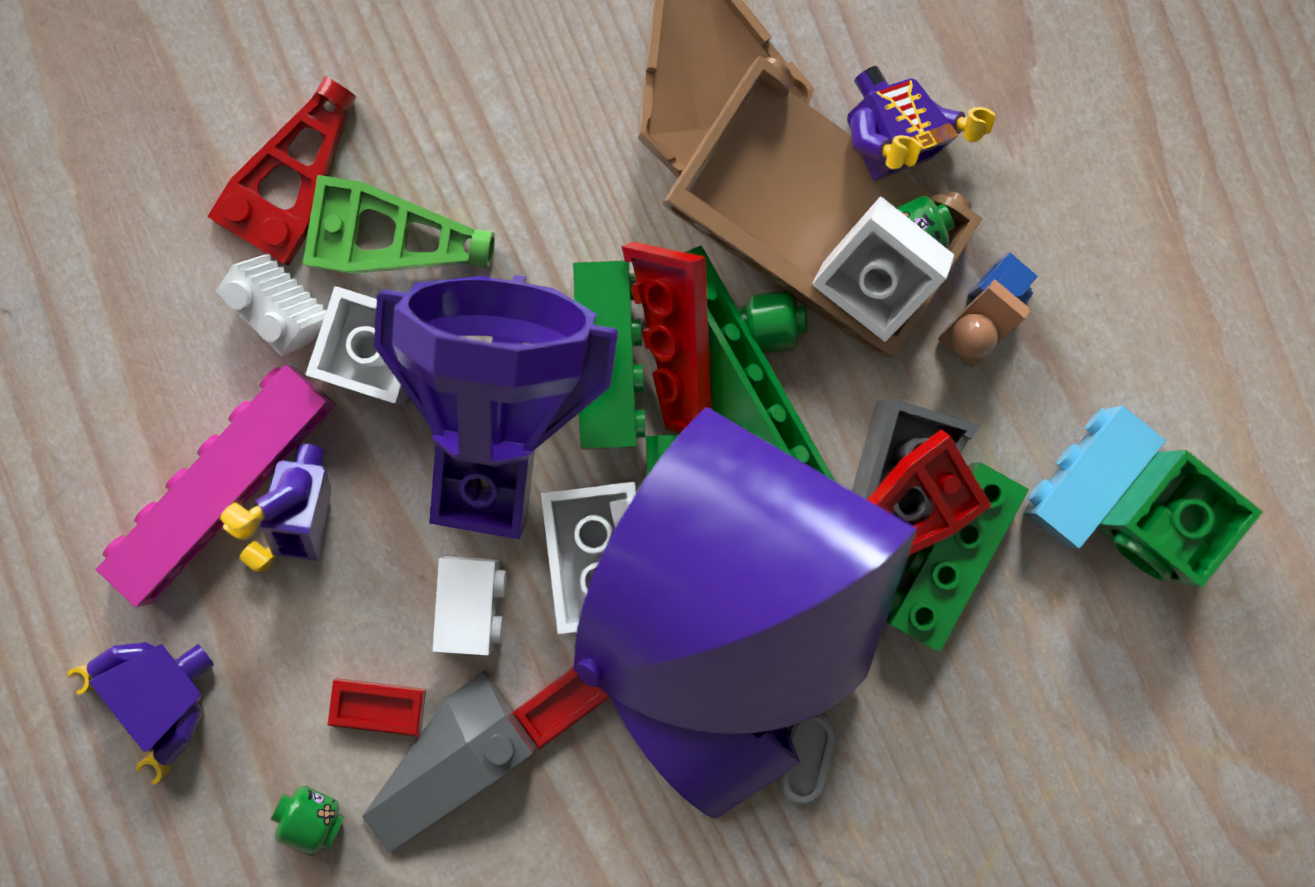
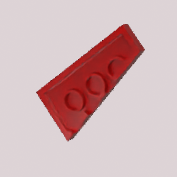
[621,242,711,434]

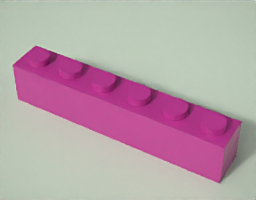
[95,364,337,608]

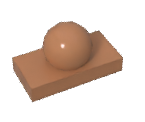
[937,280,1031,368]

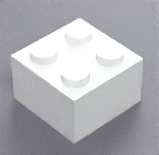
[812,196,954,342]
[306,286,409,407]

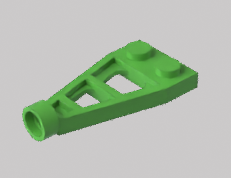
[302,175,495,274]

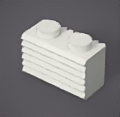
[215,254,327,357]

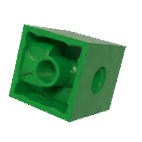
[1096,450,1263,588]

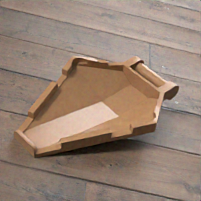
[638,0,814,178]

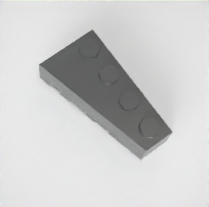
[852,399,980,526]

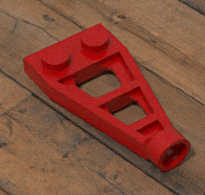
[207,76,356,266]
[867,430,992,556]

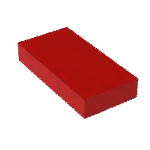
[512,666,610,750]
[327,678,426,737]

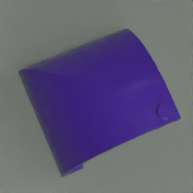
[573,407,917,734]

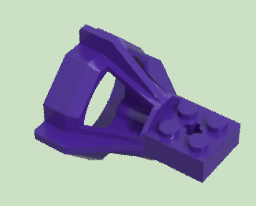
[374,275,618,540]

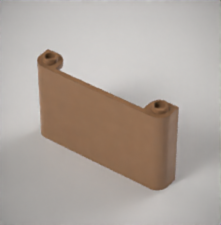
[662,56,983,357]

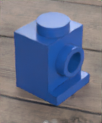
[967,252,1038,304]

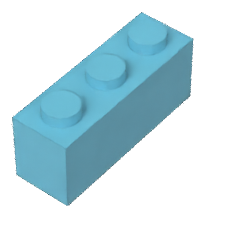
[1024,406,1166,549]

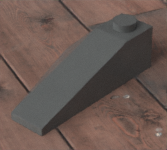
[362,670,536,853]

